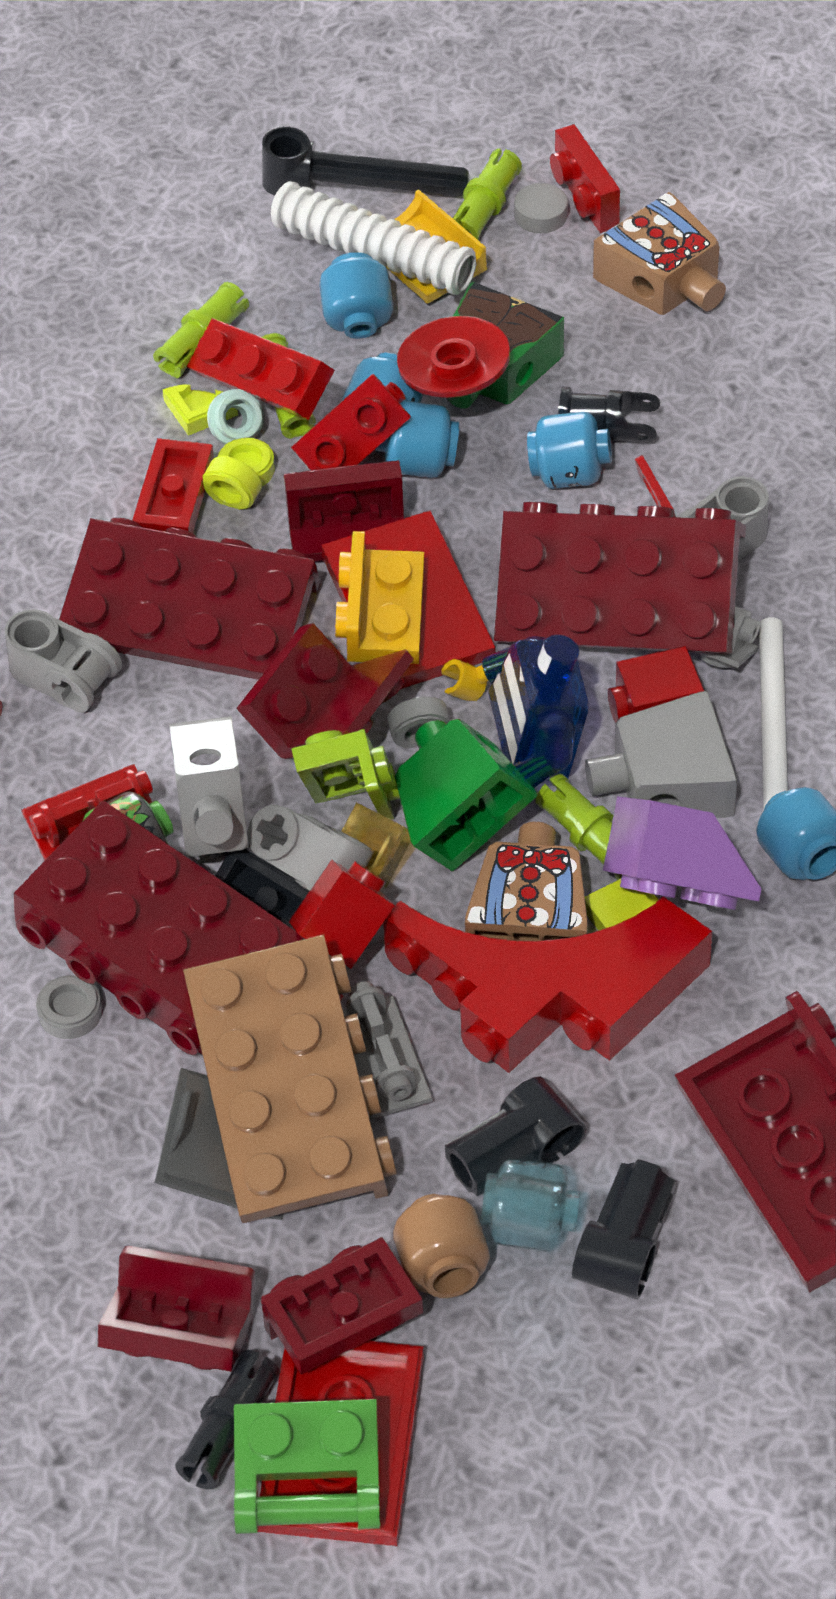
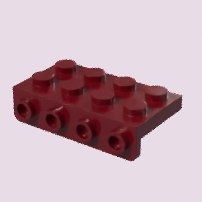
[494,502,746,654]
[59,517,320,680]
[14,800,304,1055]
[674,991,836,1293]

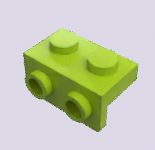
[291,729,400,822]

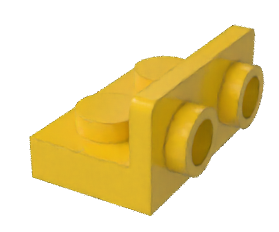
[335,531,424,664]

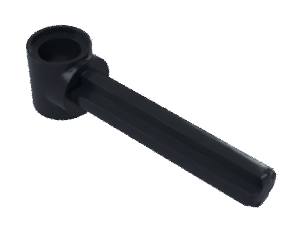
[262,126,469,196]

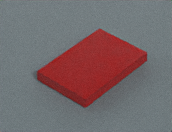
[321,510,495,689]
[258,1341,424,1546]

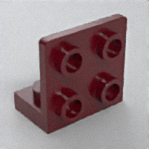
[236,623,414,759]

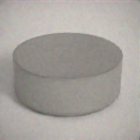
[514,183,568,233]
[387,697,450,749]
[36,975,102,1039]

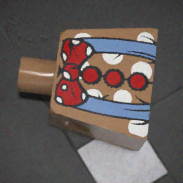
[593,192,726,315]
[465,821,587,941]

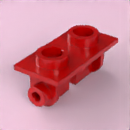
[291,373,411,470]
[21,764,153,861]

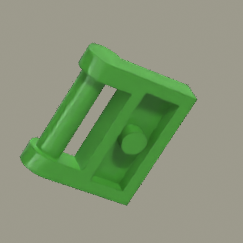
[234,1399,380,1534]

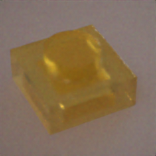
[342,802,411,888]

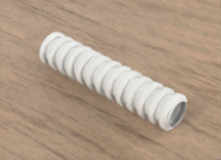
[271,181,476,295]

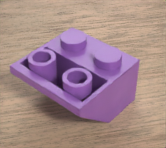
[603,796,761,910]

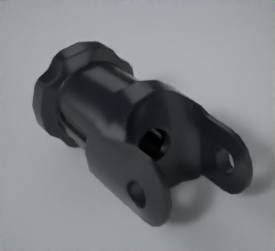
[558,386,661,443]

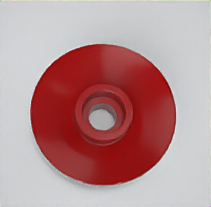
[397,316,510,398]

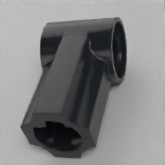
[445,1076,586,1196]
[572,1159,675,1299]

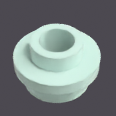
[207,389,264,444]

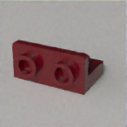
[261,1237,423,1375]

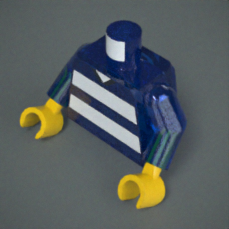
[441,635,589,788]

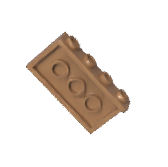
[183,935,397,1224]

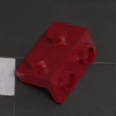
[284,460,404,561]
[97,1245,255,1372]

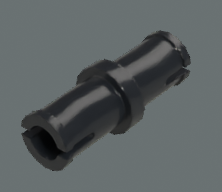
[175,1350,280,1490]

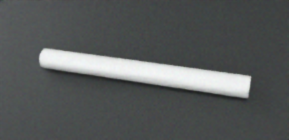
[759,617,788,809]

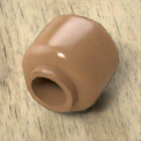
[393,1194,490,1298]

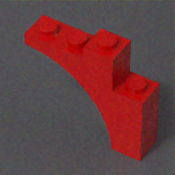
[383,896,712,1073]

